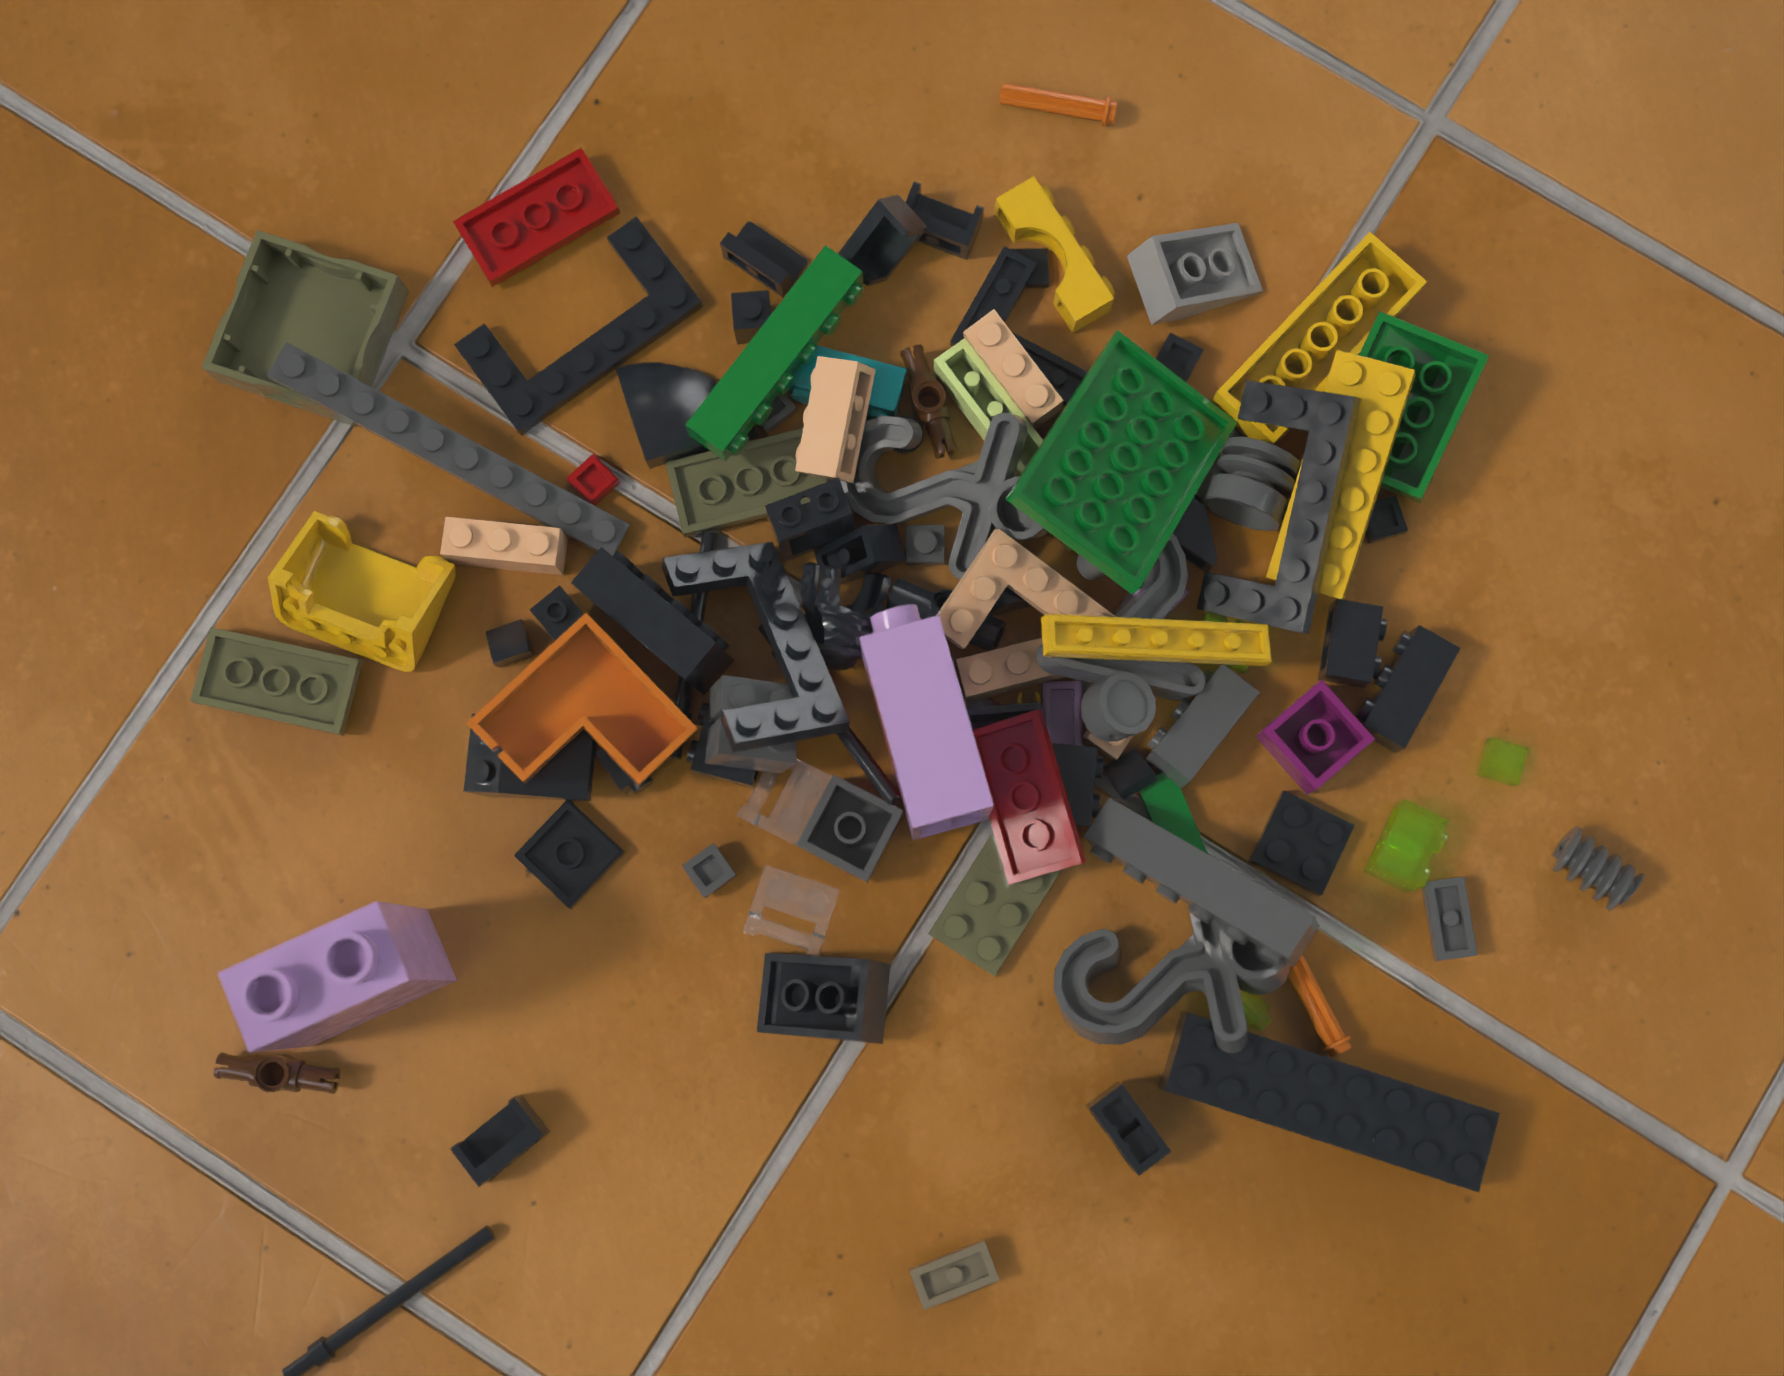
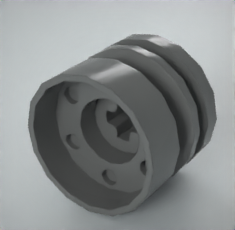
[1203,437,1301,531]

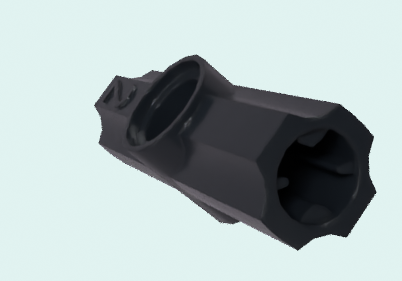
[886,579,1006,651]

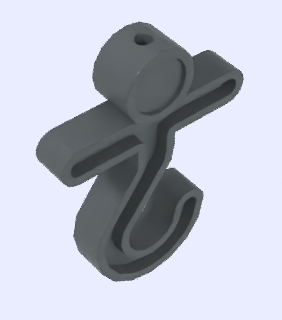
[840,413,1048,579]
[1036,533,1205,742]
[1054,904,1290,1053]

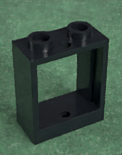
[765,477,855,562]

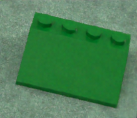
[1359,311,1489,503]

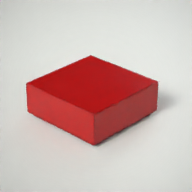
[566,453,621,506]

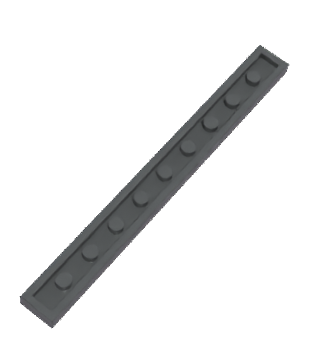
[267,342,630,556]

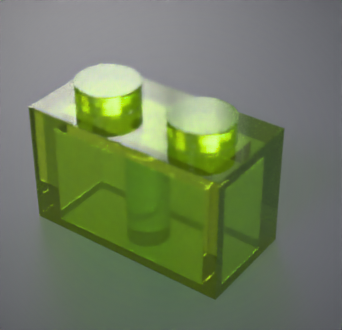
[1363,799,1449,893]

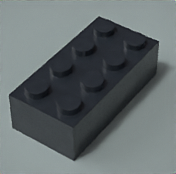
[571,547,734,695]

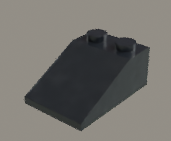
[464,714,596,801]
[757,953,891,1044]

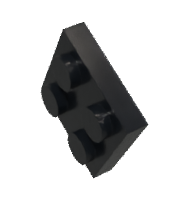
[1248,790,1355,896]

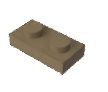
[909,1239,999,1310]

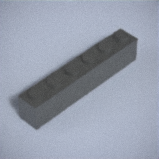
[1084,797,1319,967]

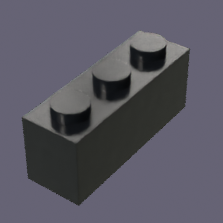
[1355,625,1461,753]

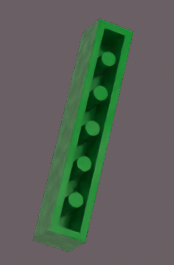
[685,245,864,462]

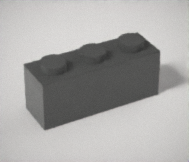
[1145,664,1260,788]

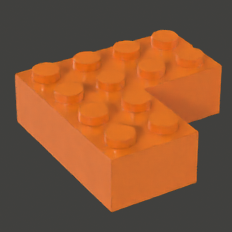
[466,613,698,786]

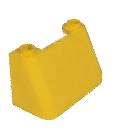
[268,511,456,672]

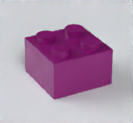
[1255,680,1375,795]

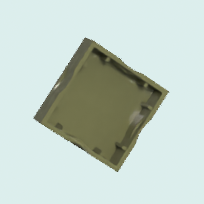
[202,230,409,427]

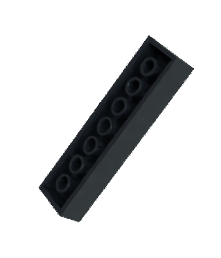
[1159,1012,1500,1193]

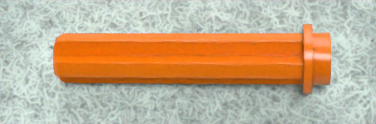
[999,83,1118,127]
[1288,954,1351,1058]

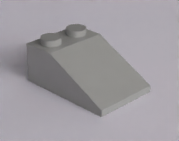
[1127,223,1263,325]

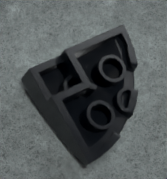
[616,362,759,469]

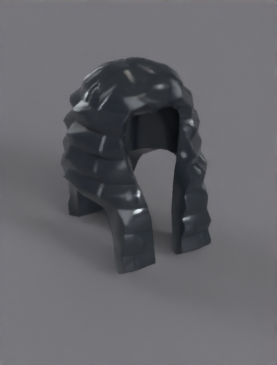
[800,562,892,671]

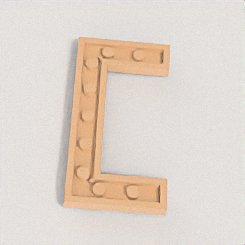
[936,529,1158,760]

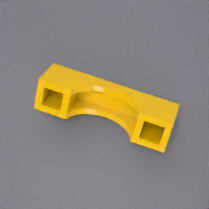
[994,176,1115,334]

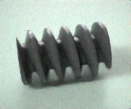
[1552,826,1645,911]

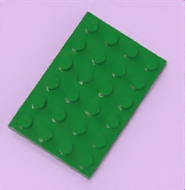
[1006,330,1237,594]

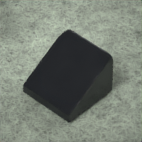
[486,619,535,668]

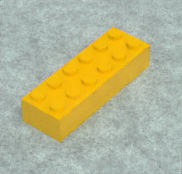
[1211,232,1427,445]
[1266,350,1416,599]

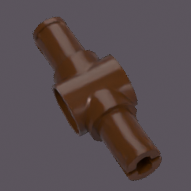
[900,344,958,459]
[214,1052,340,1094]

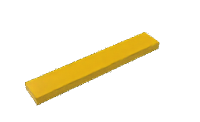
[1041,614,1272,666]

